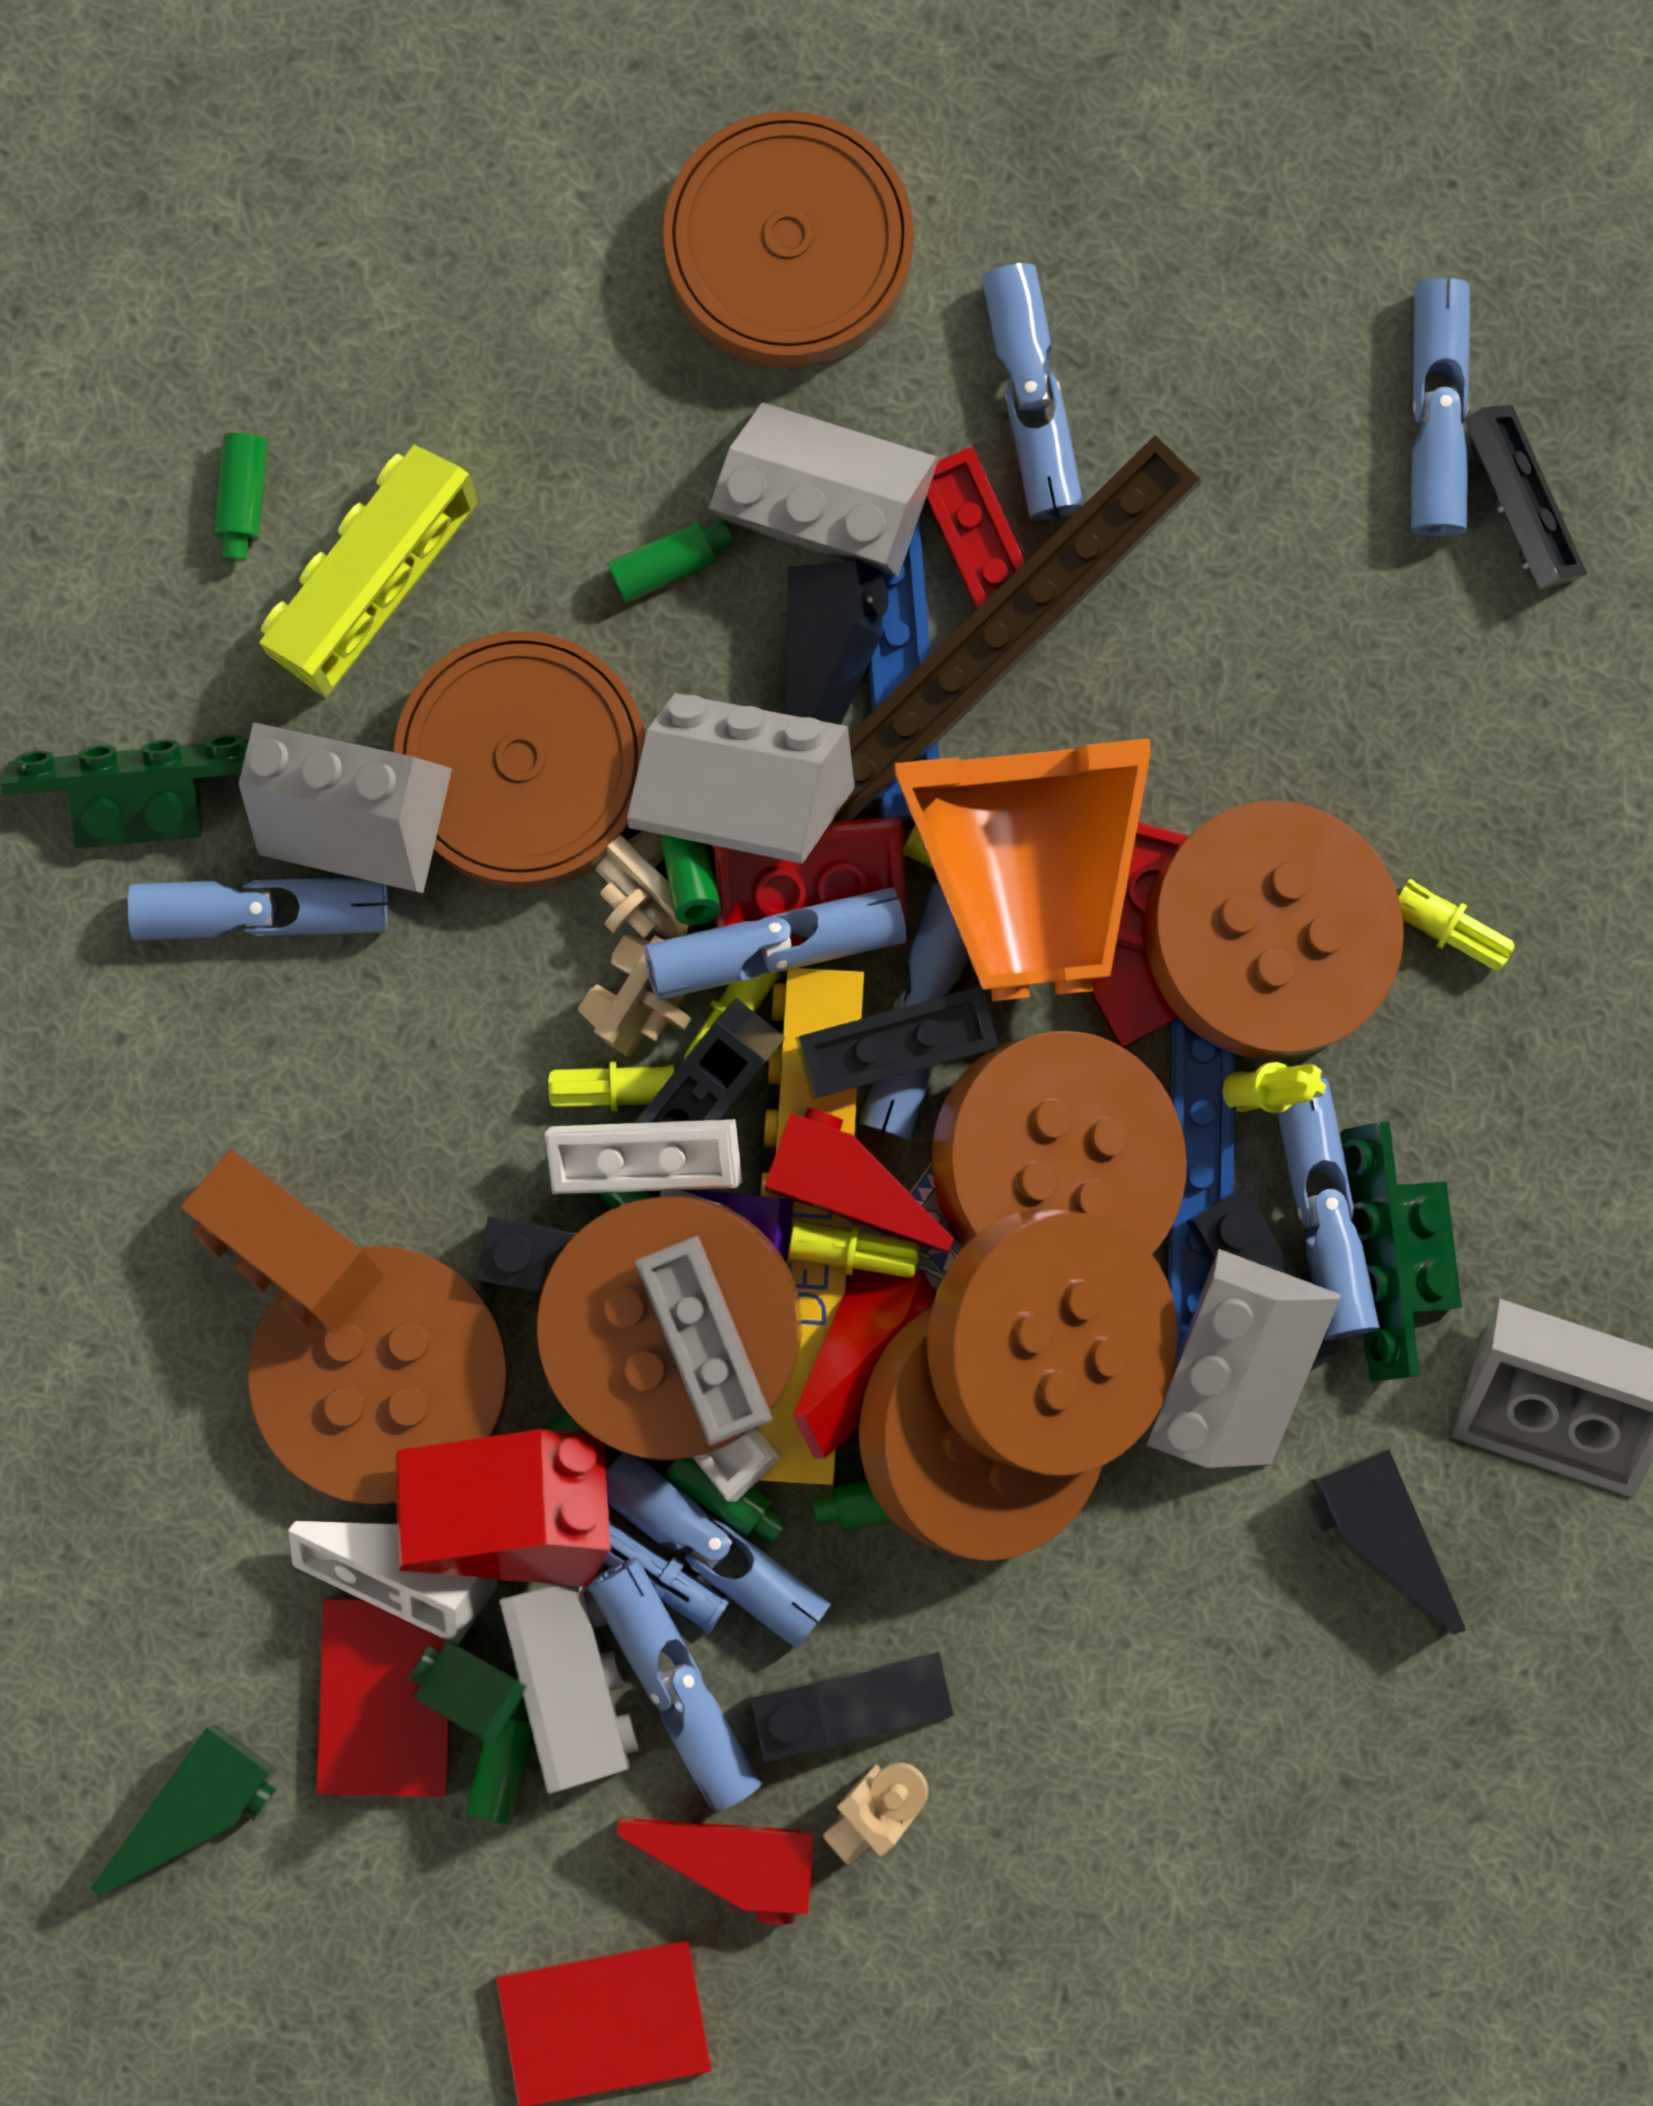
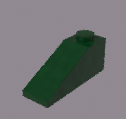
[408,1639,527,1745]
[91,1724,277,1896]

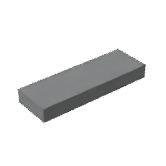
[635,1236,772,1445]

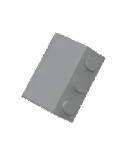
[709,402,939,578]
[627,693,855,864]
[239,722,452,893]
[1147,1249,1340,1468]
[1451,1299,1653,1498]
[500,1584,639,1794]

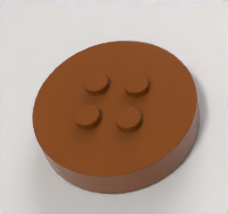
[663,111,914,369]
[393,631,646,889]
[1144,801,1404,1060]
[932,1031,1187,1254]
[537,1197,802,1460]
[927,1209,1178,1475]
[248,1246,509,1504]
[859,1307,1102,1560]

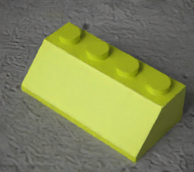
[259,444,479,698]

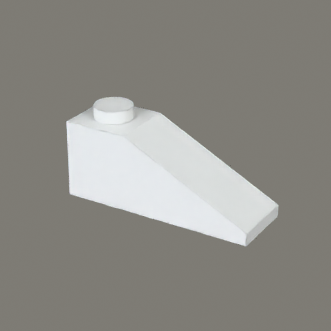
[288,1521,498,1645]

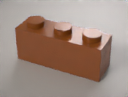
[180,1149,384,1334]

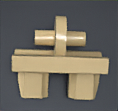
[595,831,695,940]
[578,934,691,1058]
[823,1762,929,1865]

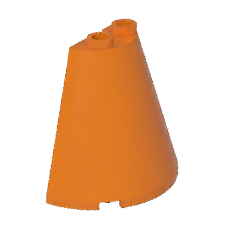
[894,738,1151,1001]

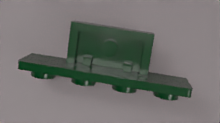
[0,734,249,848]
[1341,1121,1462,1382]

